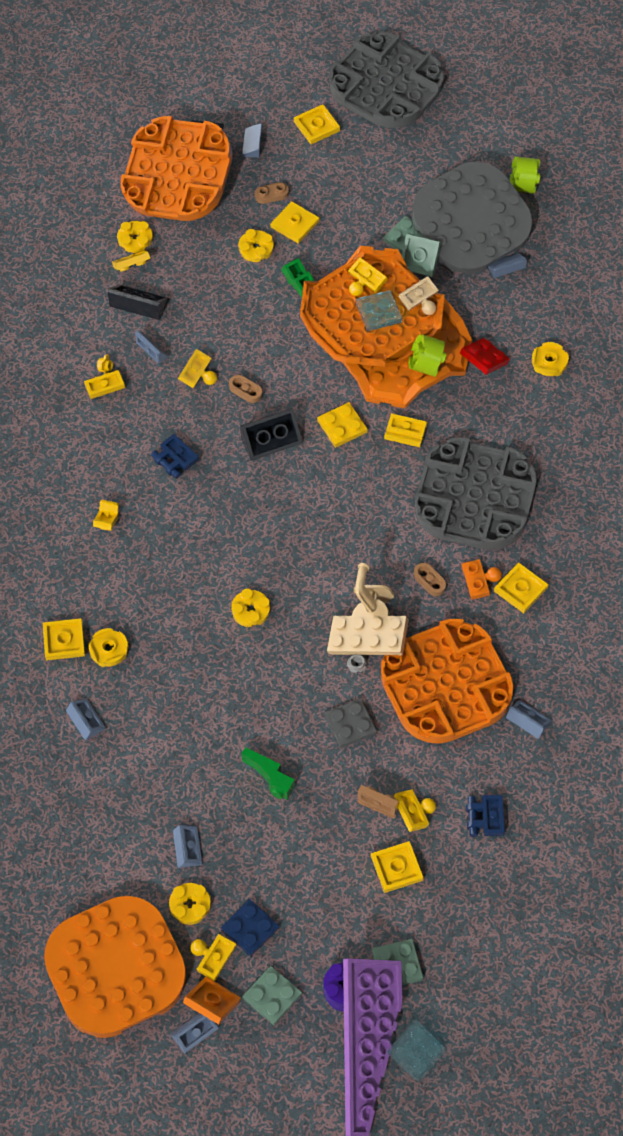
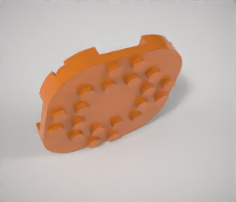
[121,116,233,221]
[381,619,513,743]
[44,896,186,1038]

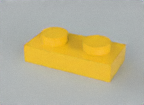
[112,250,150,272]
[84,370,125,399]

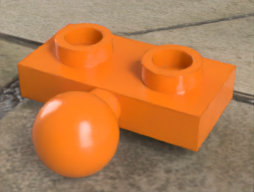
[461,559,502,600]

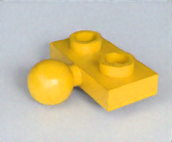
[348,257,388,296]
[178,349,217,388]
[393,789,436,832]
[190,934,237,982]

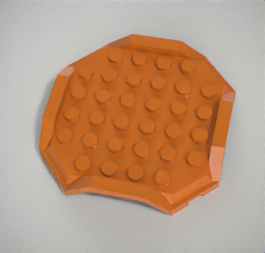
[300,246,445,367]
[342,298,472,408]

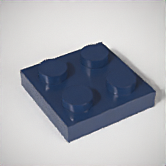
[221,899,280,957]

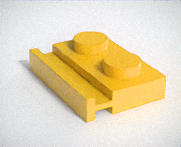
[384,413,427,447]

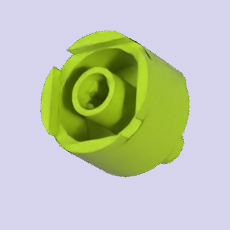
[510,157,540,194]
[408,334,446,377]

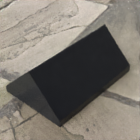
[107,284,169,320]
[240,408,303,461]

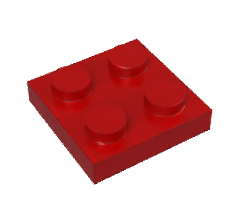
[460,338,510,375]

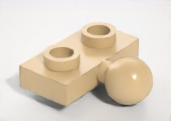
[398,276,439,315]

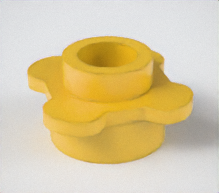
[97,354,113,374]

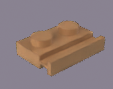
[357,785,398,819]

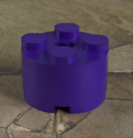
[323,963,344,1011]

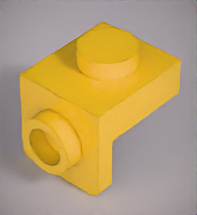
[93,499,119,531]

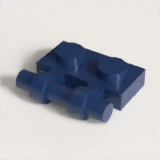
[151,434,199,479]
[466,795,505,837]

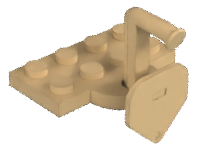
[327,563,409,655]

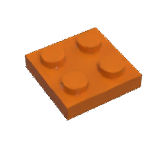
[183,977,241,1025]

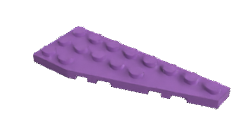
[343,959,402,1136]

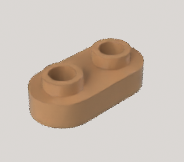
[254,183,289,204]
[229,375,262,403]
[414,563,446,596]

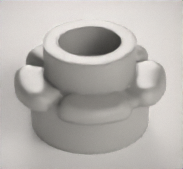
[347,654,366,673]

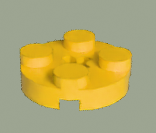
[117,221,153,253]
[238,229,274,262]
[532,342,569,376]
[231,589,270,627]
[89,628,128,667]
[169,883,211,925]

